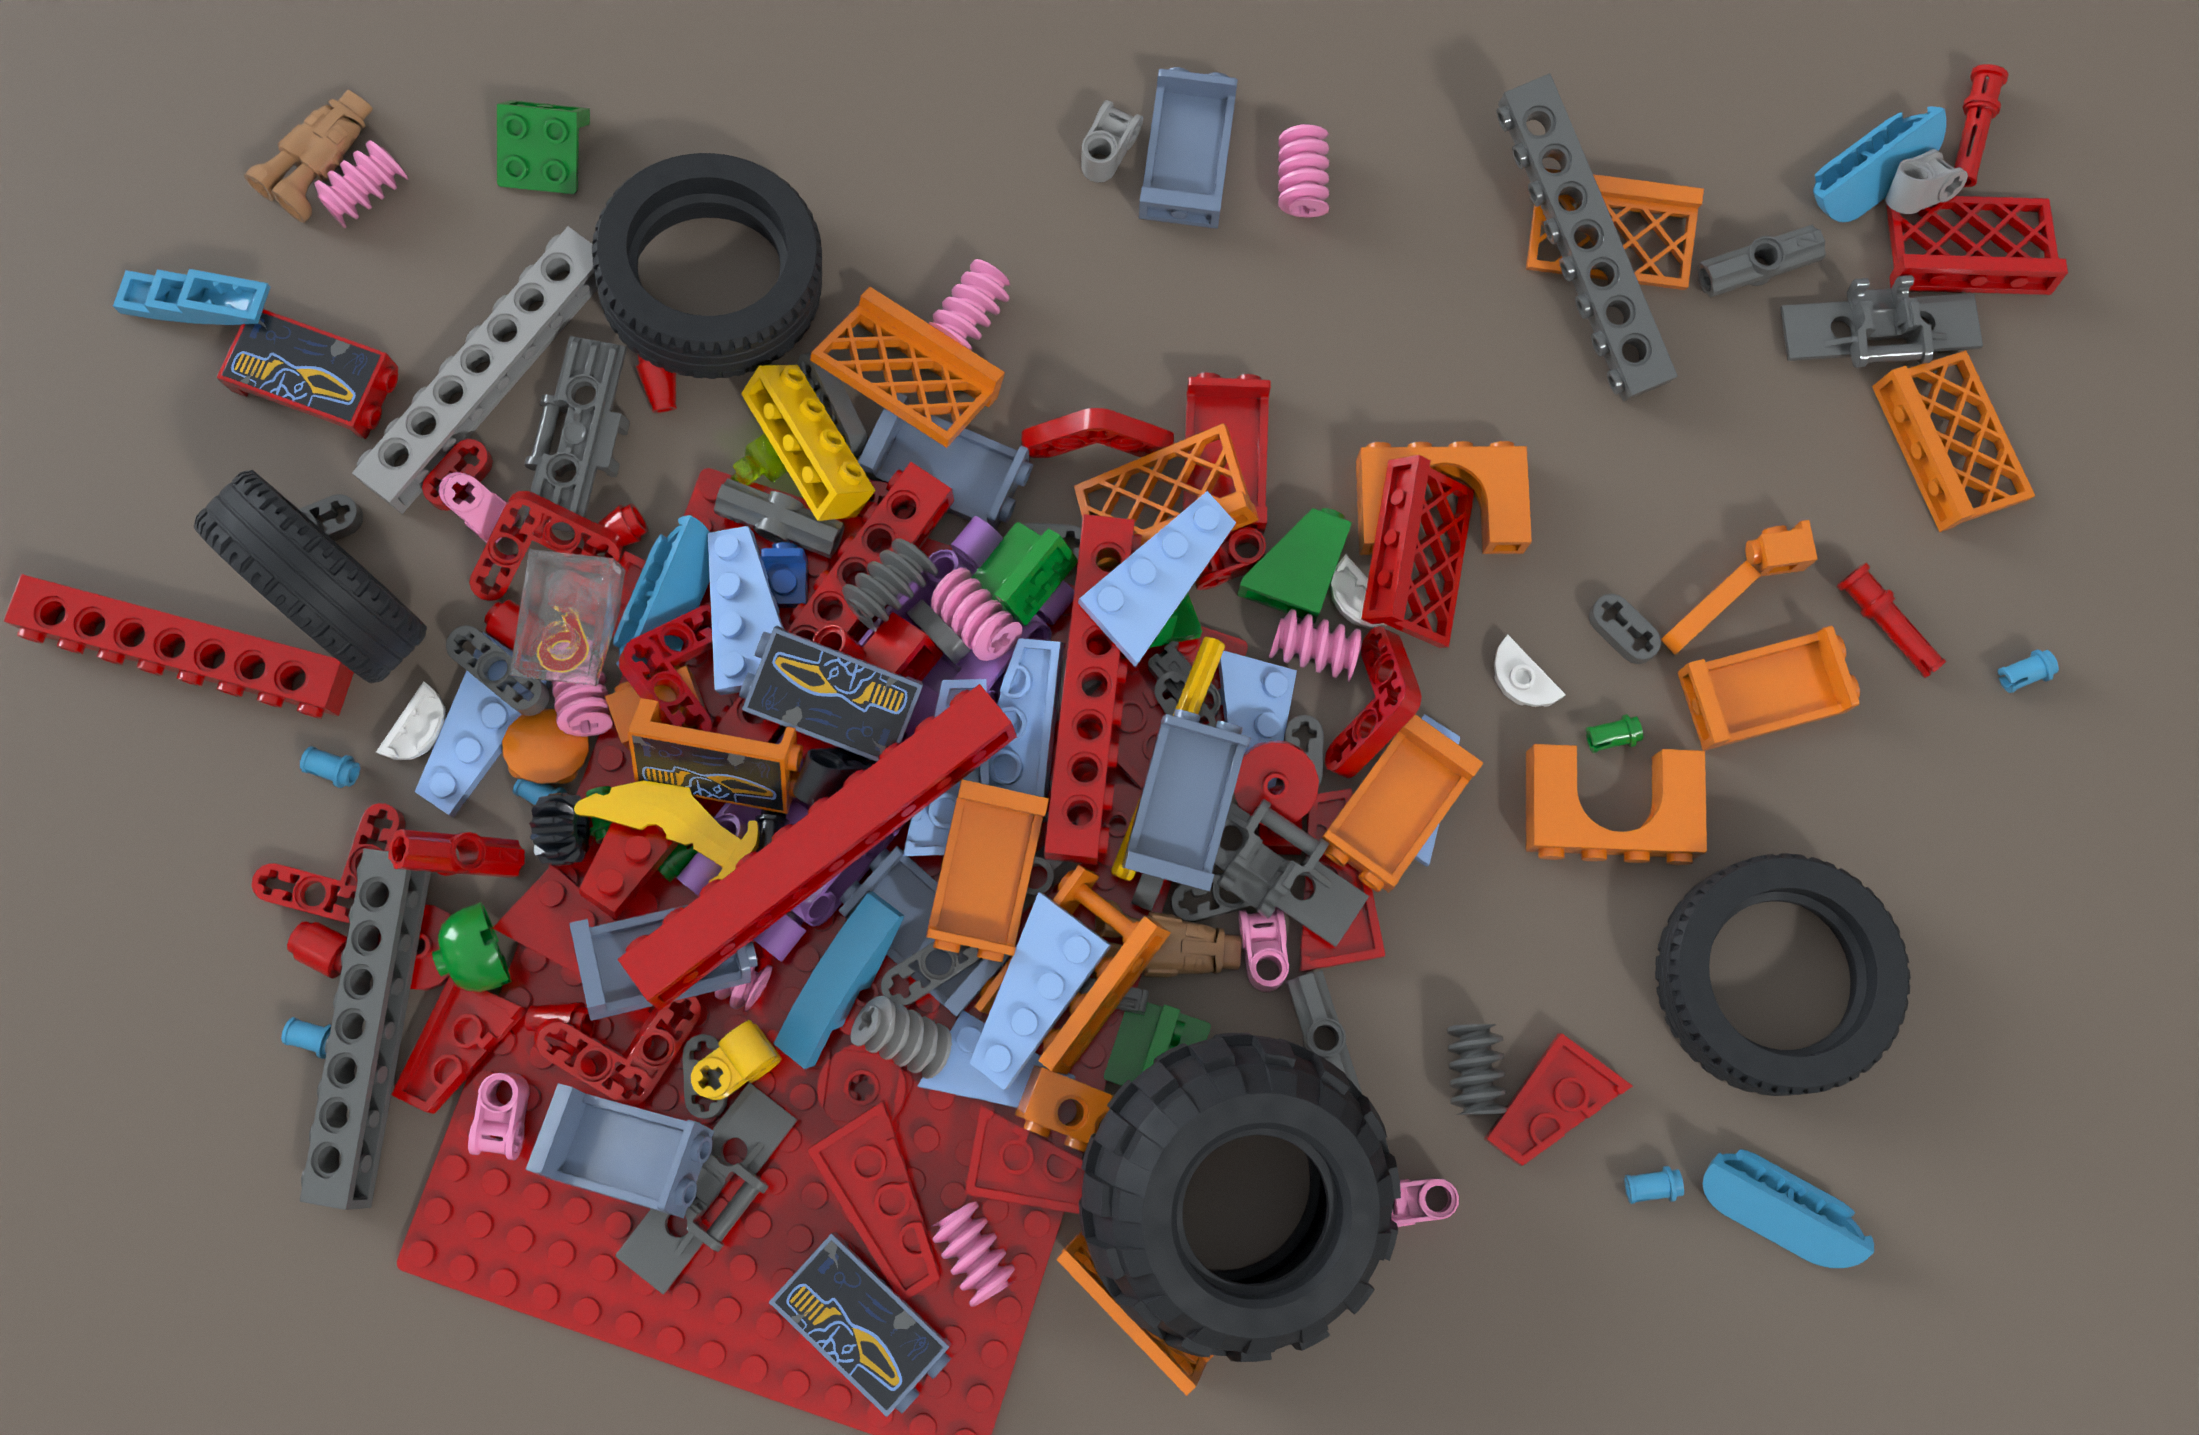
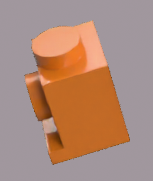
[1745,520,1818,577]

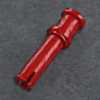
[1954,64,2009,187]
[1836,562,1946,678]

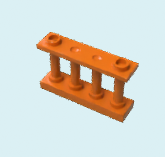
[974,865,1171,1075]

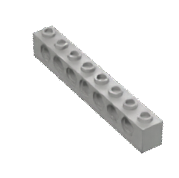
[352,226,597,514]

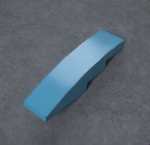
[113,269,270,325]
[773,891,905,1069]

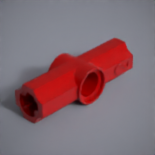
[388,830,525,878]

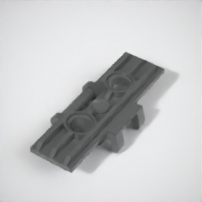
[1780,275,1983,368]
[523,336,630,533]
[1214,799,1369,947]
[615,1083,798,1294]

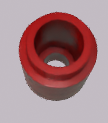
[484,600,551,659]
[287,921,347,979]

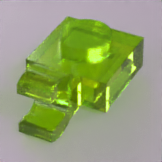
[731,433,788,486]

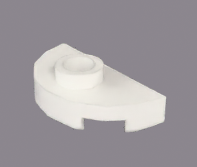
[1330,554,1388,629]
[1493,634,1566,707]
[376,681,446,760]

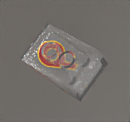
[510,549,626,686]

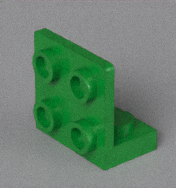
[497,100,590,194]
[971,522,1078,626]

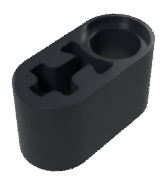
[793,748,877,806]

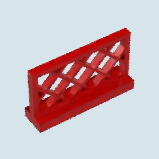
[1886,196,2068,295]
[1361,455,1475,648]

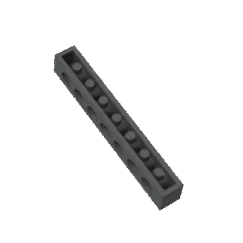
[1496,73,1678,402]
[299,848,431,1210]

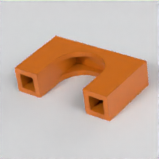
[1356,441,1532,555]
[1526,744,1707,865]

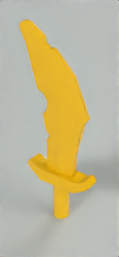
[574,780,760,883]

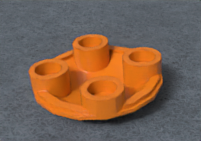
[502,709,589,784]

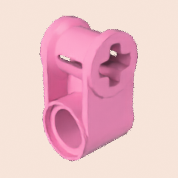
[438,472,521,544]
[1238,907,1289,992]
[468,1073,530,1160]
[1391,1178,1459,1227]

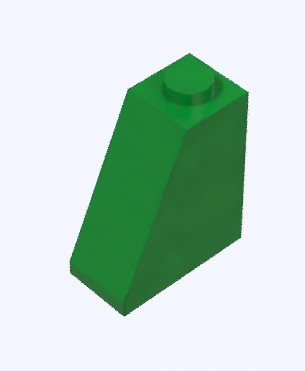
[1237,508,1352,623]

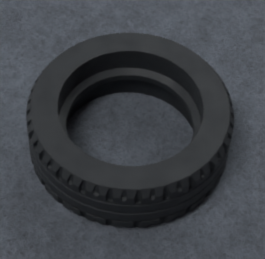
[592,153,822,379]
[194,470,427,683]
[1655,853,1911,1096]

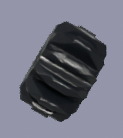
[529,793,591,866]

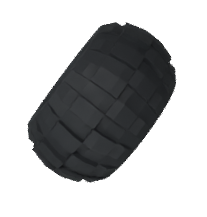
[1079,1033,1401,1362]

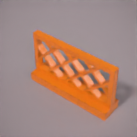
[1526,168,1704,290]
[810,287,1005,448]
[1872,350,2035,532]
[1074,423,1259,572]
[1056,1231,1214,1396]

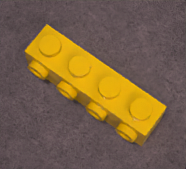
[741,365,875,521]

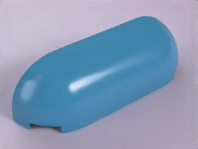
[1813,106,1946,222]
[613,515,710,677]
[1703,1149,1874,1268]

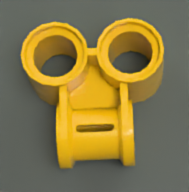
[691,1020,782,1100]

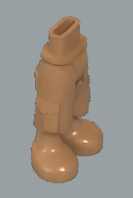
[244,90,373,223]
[1092,900,1242,979]

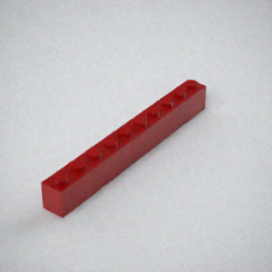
[617,684,1017,1011]

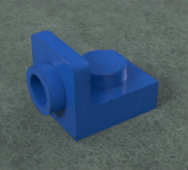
[761,542,808,608]

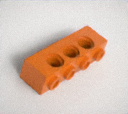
[1015,1065,1113,1152]

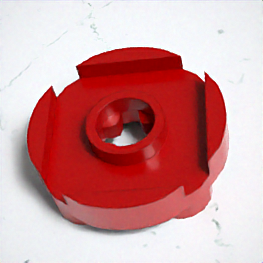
[817,1044,907,1127]

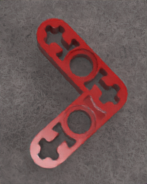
[1021,408,1174,458]
[469,491,623,601]
[619,605,713,732]
[1325,626,1422,779]
[251,803,406,924]
[534,996,701,1106]

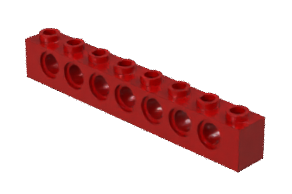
[712,461,954,744]
[1044,514,1142,865]
[3,574,354,719]

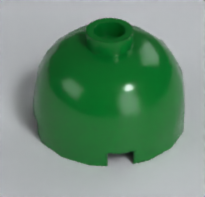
[432,902,512,992]

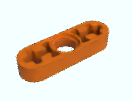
[1661,560,1761,655]

